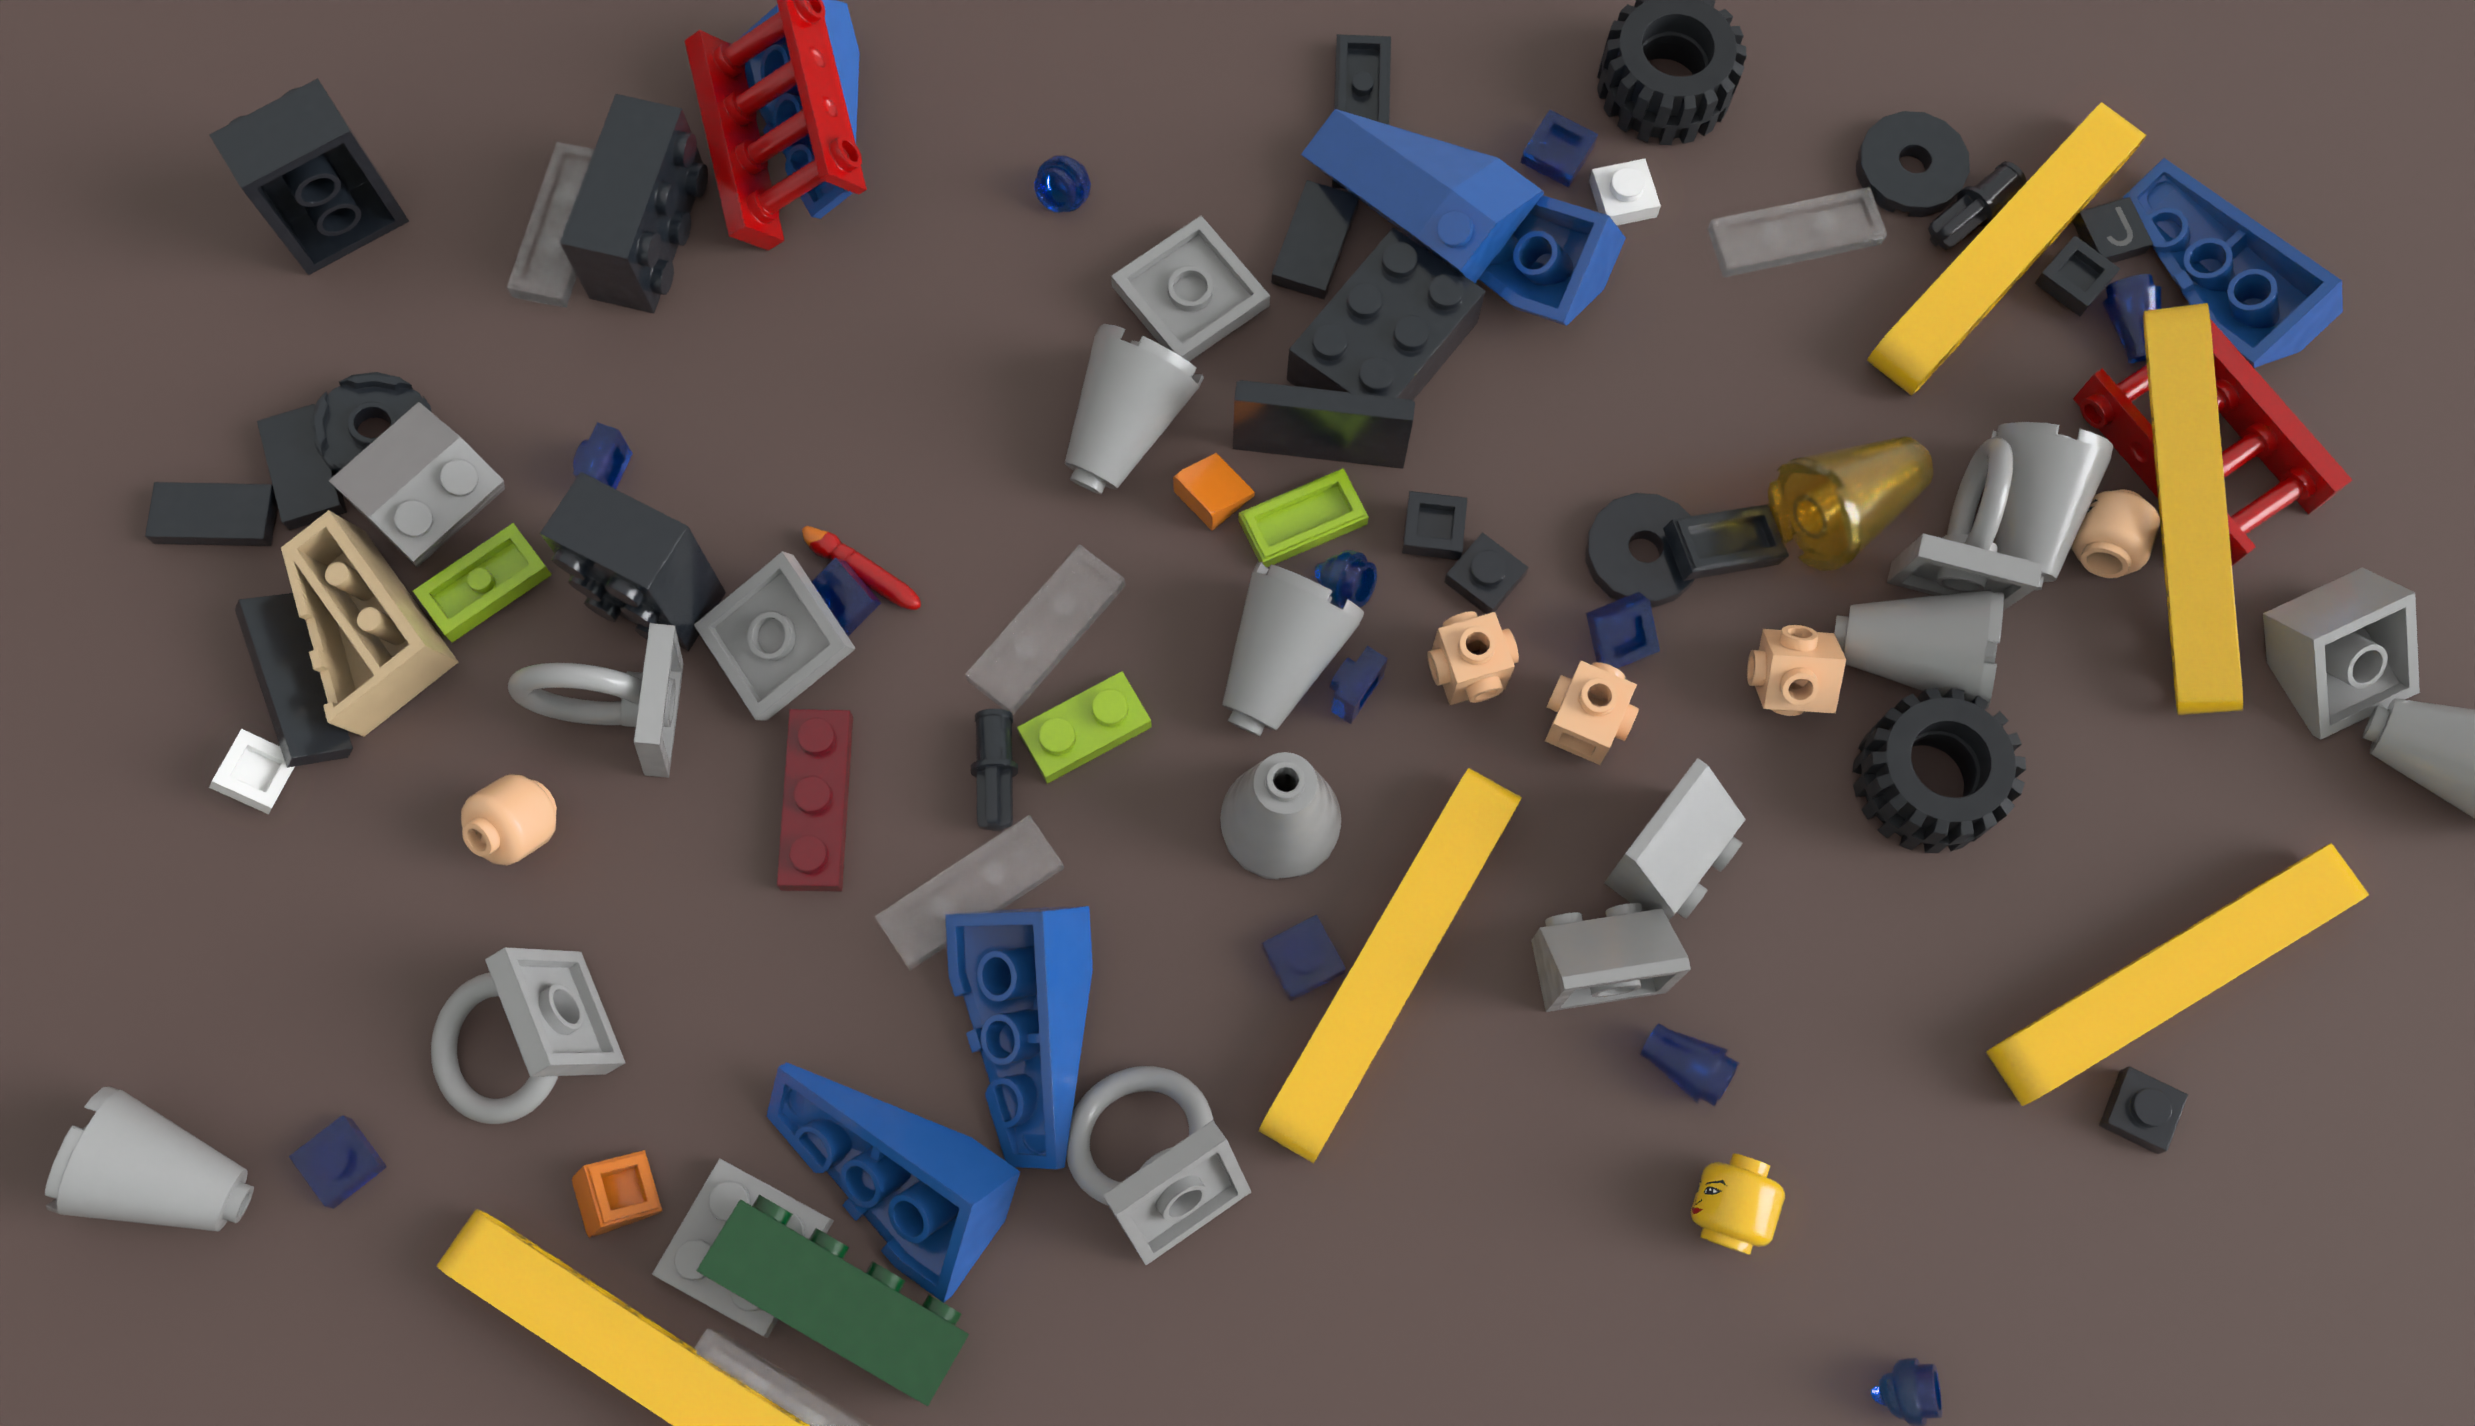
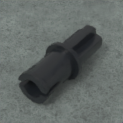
[1928,161,2027,250]
[970,709,1018,831]

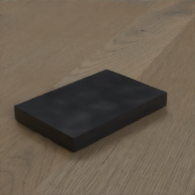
[1233,380,1415,469]

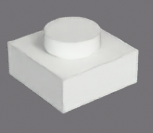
[1589,159,1661,225]
[209,729,294,814]

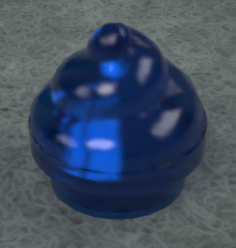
[1034,155,1091,212]
[1315,550,1377,609]
[1871,1358,1942,1426]

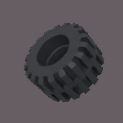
[1597,0,1747,145]
[1852,688,2026,853]

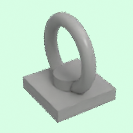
[1887,437,2044,611]
[508,623,684,778]
[431,947,626,1124]
[1066,1066,1251,1265]

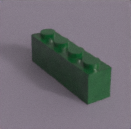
[696,1195,969,1407]

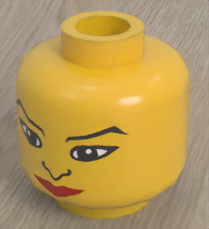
[1691,1153,1785,1255]

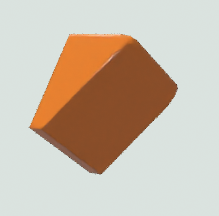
[1173,453,1255,531]
[572,1150,662,1237]

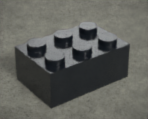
[209,78,409,275]
[560,94,708,314]
[1287,227,1485,401]
[540,472,726,651]

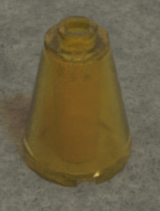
[1768,436,1933,571]

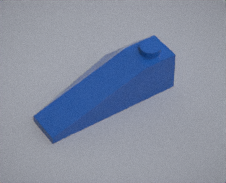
[1301,109,1544,283]
[2122,158,2343,368]
[1479,195,1626,326]
[766,1062,1020,1303]

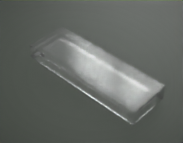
[507,142,595,308]
[1707,187,1887,278]
[965,544,1126,715]
[874,815,1064,970]
[694,1328,871,1426]

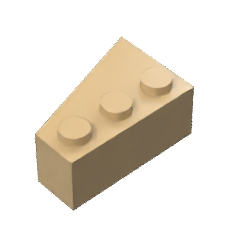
[281,510,458,737]

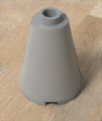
[1065,324,1204,495]
[1991,422,2113,591]
[1222,562,1364,736]
[1834,590,2004,709]
[2362,698,2475,819]
[1220,752,1341,880]
[45,1086,254,1232]

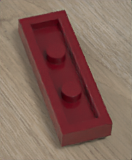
[777,709,853,892]

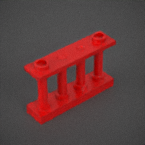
[684,0,867,251]
[2073,319,2353,567]

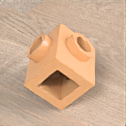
[1427,611,1519,705]
[1747,625,1846,716]
[1545,661,1639,765]

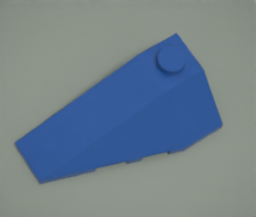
[739,0,860,219]
[945,906,1093,1169]

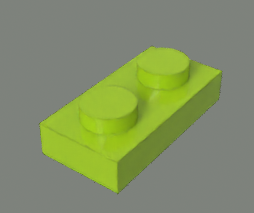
[413,523,552,643]
[1017,671,1152,784]

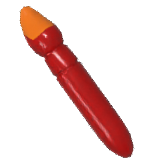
[802,526,921,610]

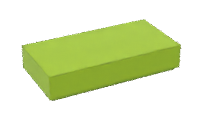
[1238,468,1369,568]

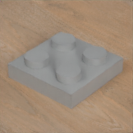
[1111,215,1270,361]
[694,551,856,721]
[652,1158,834,1338]

